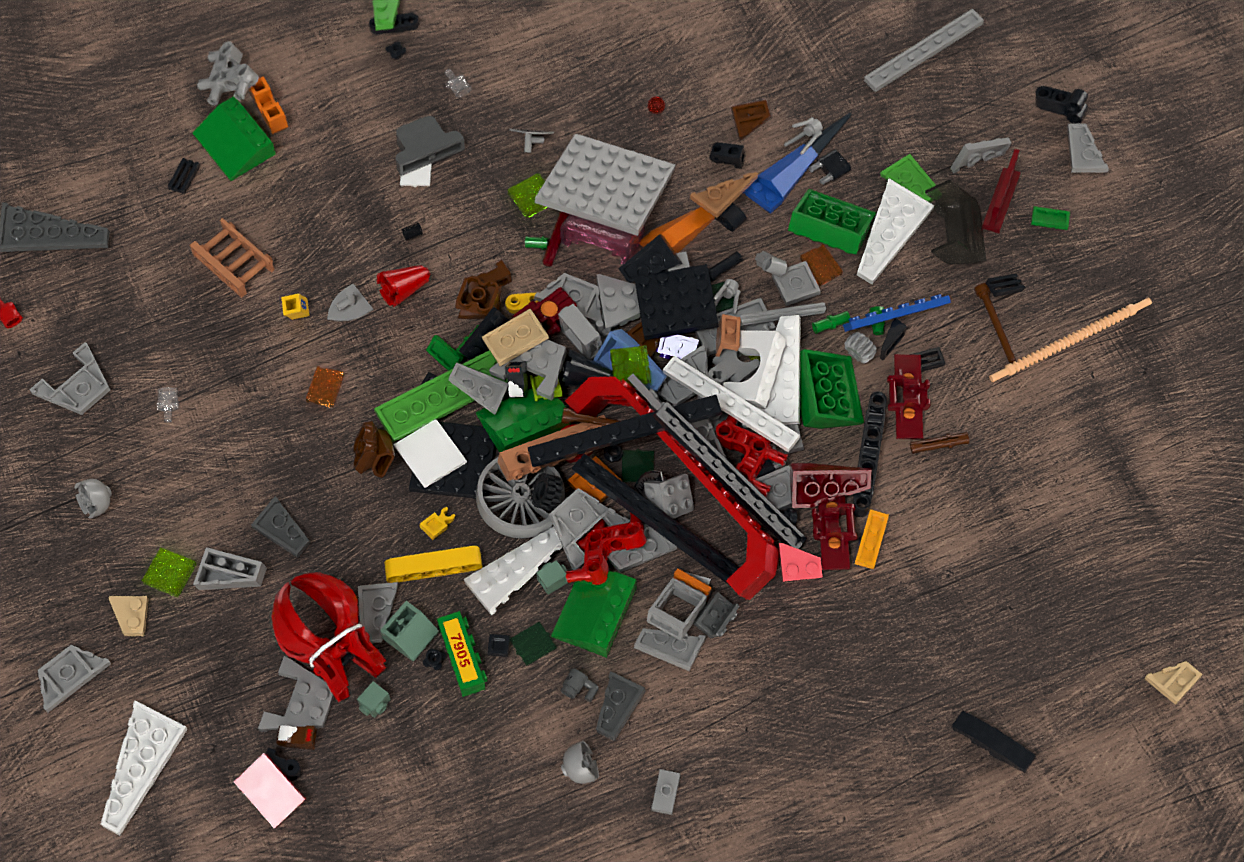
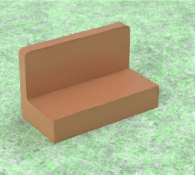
[716,314,741,357]

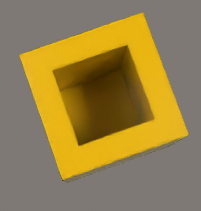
[281,294,309,320]

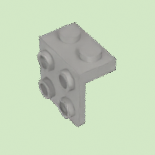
[644,474,694,519]

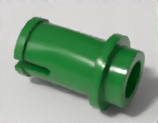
[525,236,549,250]

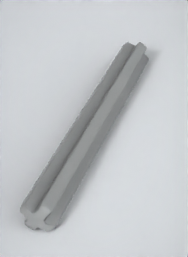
[739,302,826,326]

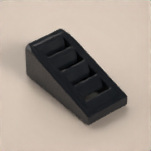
[880,319,906,360]

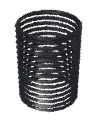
[401,222,423,241]

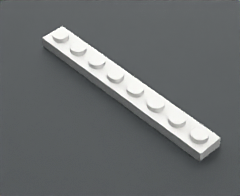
[663,356,800,453]

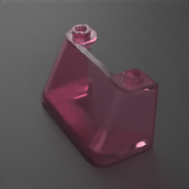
[560,214,645,264]

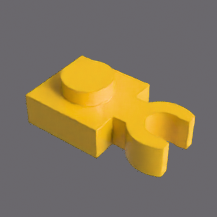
[420,507,455,540]

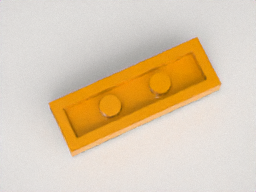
[855,510,889,569]

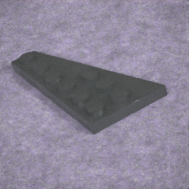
[0,202,110,252]

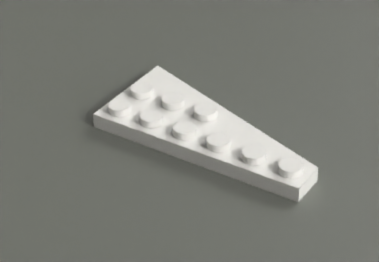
[857,179,934,284]
[742,315,801,428]
[101,701,188,836]

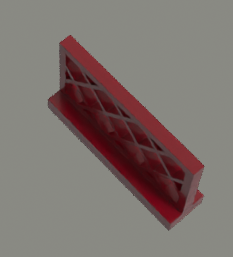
[982,149,1021,233]

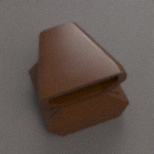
[455,276,502,319]
[353,421,395,478]

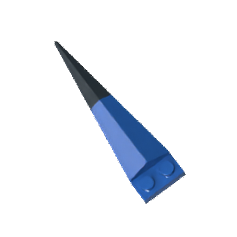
[743,113,851,213]

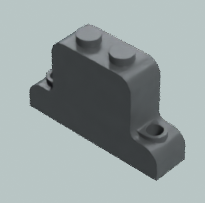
[396,116,465,176]

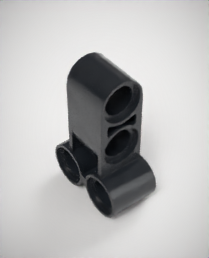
[1035,86,1088,124]

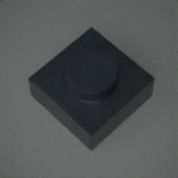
[487,634,510,657]

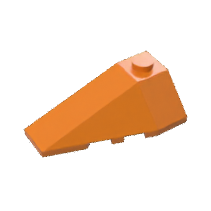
[639,207,715,253]

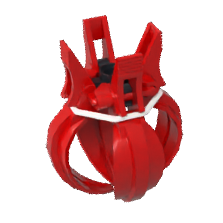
[271,572,386,702]

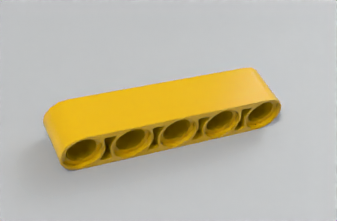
[384,546,482,583]

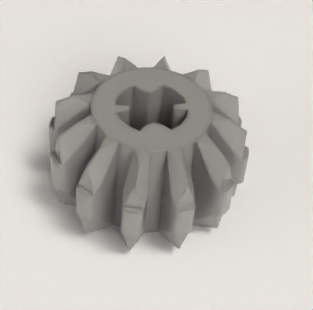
[844,332,877,364]

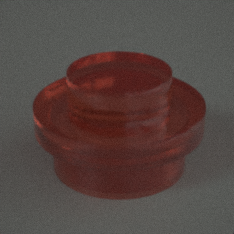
[648,96,665,114]

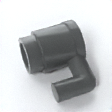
[560,668,599,702]

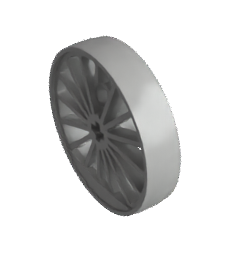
[476,457,565,538]

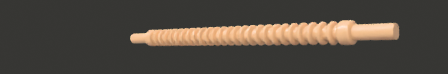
[989,298,1152,382]

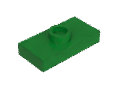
[1031,206,1070,230]
[426,335,463,371]

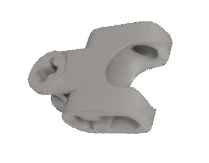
[708,349,760,386]

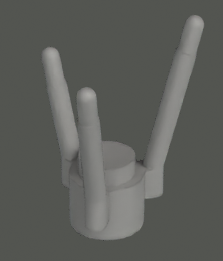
[784,117,823,154]
[714,279,741,315]

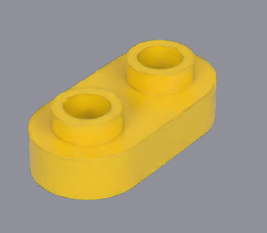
[505,293,538,314]

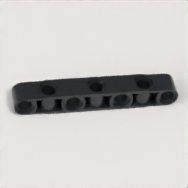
[852,391,887,517]

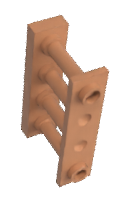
[190,218,274,298]

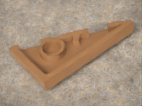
[690,172,758,218]

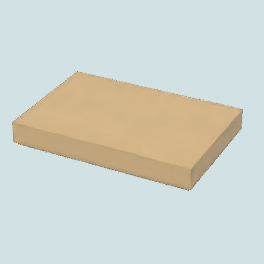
[482,309,549,366]

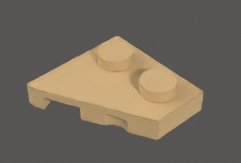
[109,596,149,636]
[1145,661,1203,705]

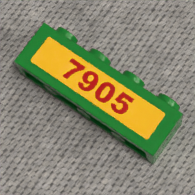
[437,611,488,697]

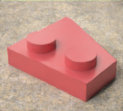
[779,543,823,581]

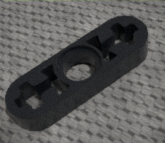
[369,13,419,35]

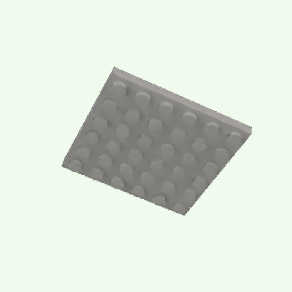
[535,134,675,236]

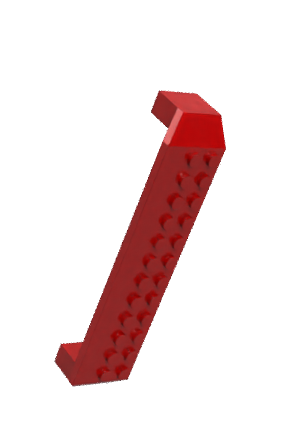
[565,377,780,600]

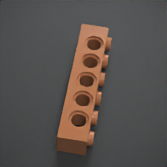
[498,415,606,481]

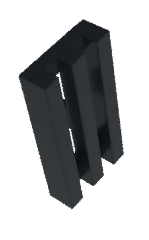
[168,158,200,194]
[985,273,1025,297]
[909,347,945,372]

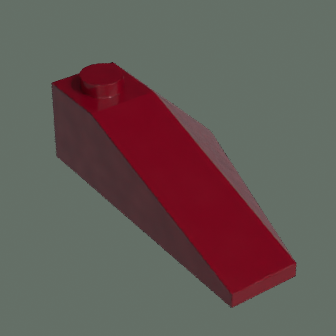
[790,463,871,508]

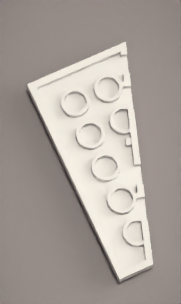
[464,526,562,615]

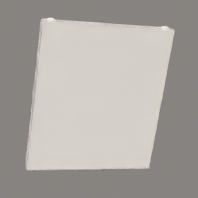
[394,419,467,488]

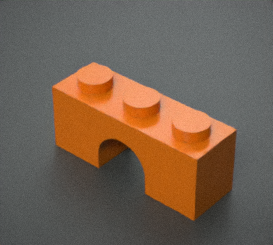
[249,76,288,134]

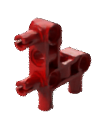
[715,415,788,497]
[566,513,647,585]

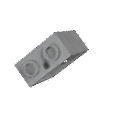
[558,304,602,360]
[647,578,707,640]

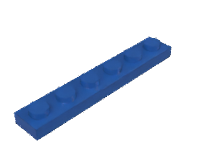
[843,294,951,332]

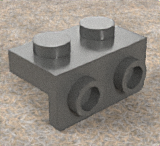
[693,592,740,639]

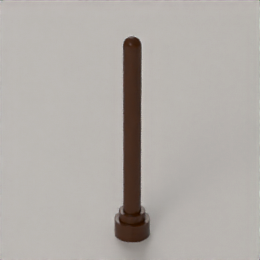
[974,283,1016,364]
[561,408,619,426]

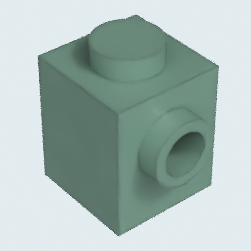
[536,560,568,595]
[357,681,391,718]

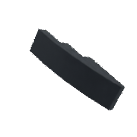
[952,710,1036,773]

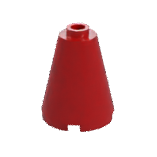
[377,265,430,307]

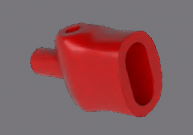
[0,298,22,328]

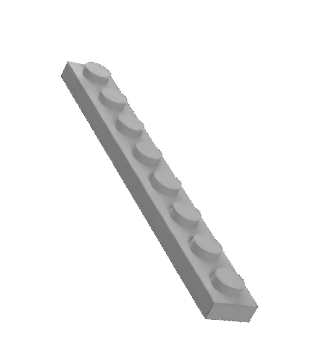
[864,9,984,92]

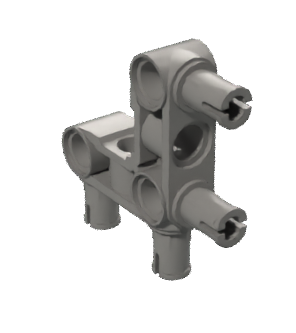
[197,41,259,105]

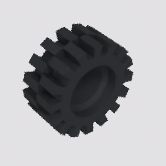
[531,473,563,511]

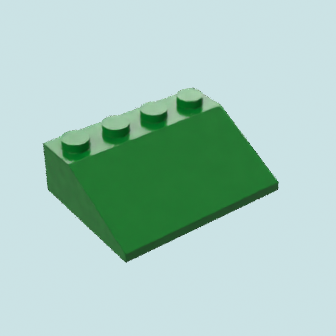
[192,96,276,182]
[788,189,876,255]
[800,349,864,429]
[476,389,571,452]
[551,567,637,658]

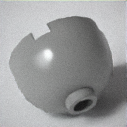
[75,479,112,519]
[561,741,599,784]

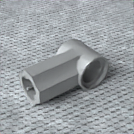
[755,251,787,277]

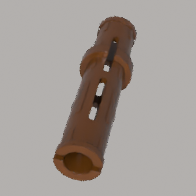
[910,431,969,454]

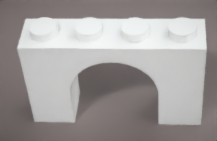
[723,331,786,408]

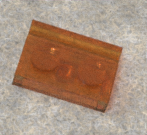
[800,244,843,286]
[306,366,344,408]

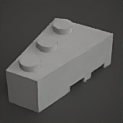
[193,547,267,590]

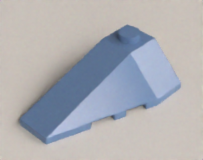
[593,329,667,392]

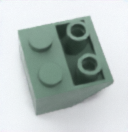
[380,601,439,662]

